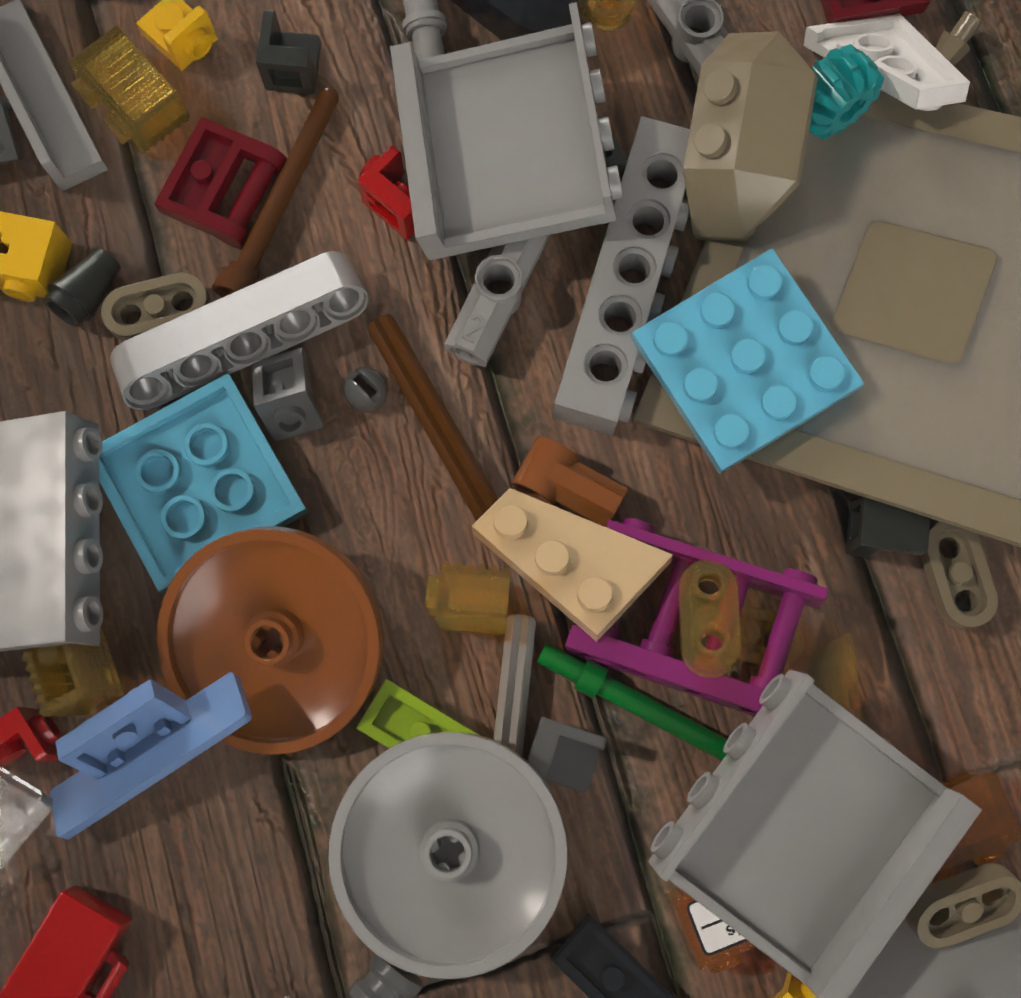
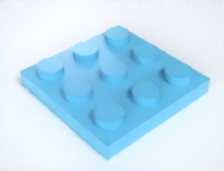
[631,248,865,475]
[99,373,309,595]

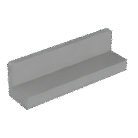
[0,0,108,192]

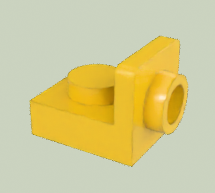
[136,0,218,71]

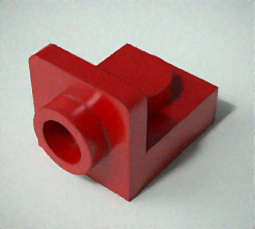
[357,145,415,241]
[0,706,62,768]

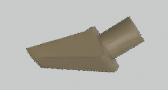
[935,11,982,66]

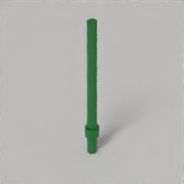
[536,643,727,761]

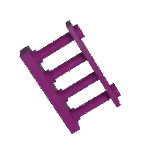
[565,518,829,717]

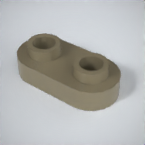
[101,272,211,341]
[920,522,998,629]
[906,863,1021,949]

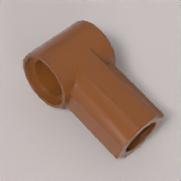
[511,436,628,527]

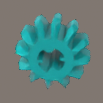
[809,44,884,140]

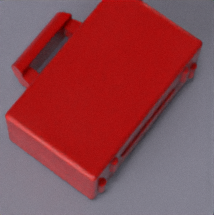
[0,885,132,998]

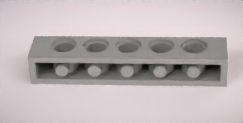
[552,116,690,436]

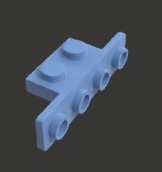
[49,672,252,840]

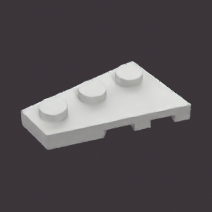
[804,13,970,111]

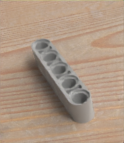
[110,251,369,410]

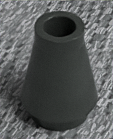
[43,248,121,327]

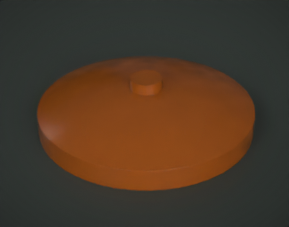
[157,526,384,755]

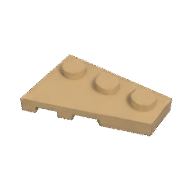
[471,488,673,642]

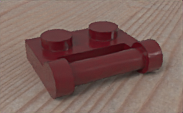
[154,117,287,249]

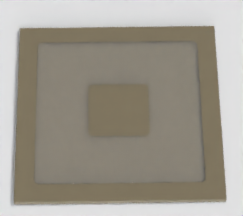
[633,90,1021,547]

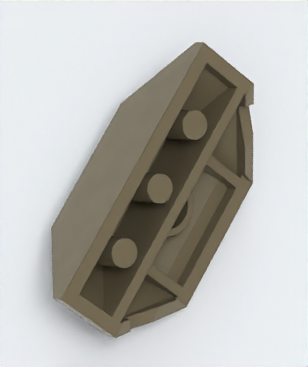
[683,31,818,241]

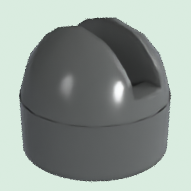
[344,367,388,412]

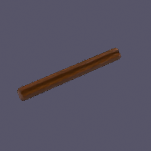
[368,314,498,521]

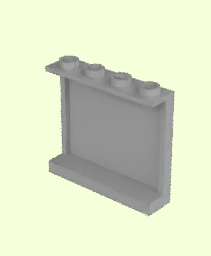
[390,2,623,260]
[0,411,103,651]
[648,669,982,998]

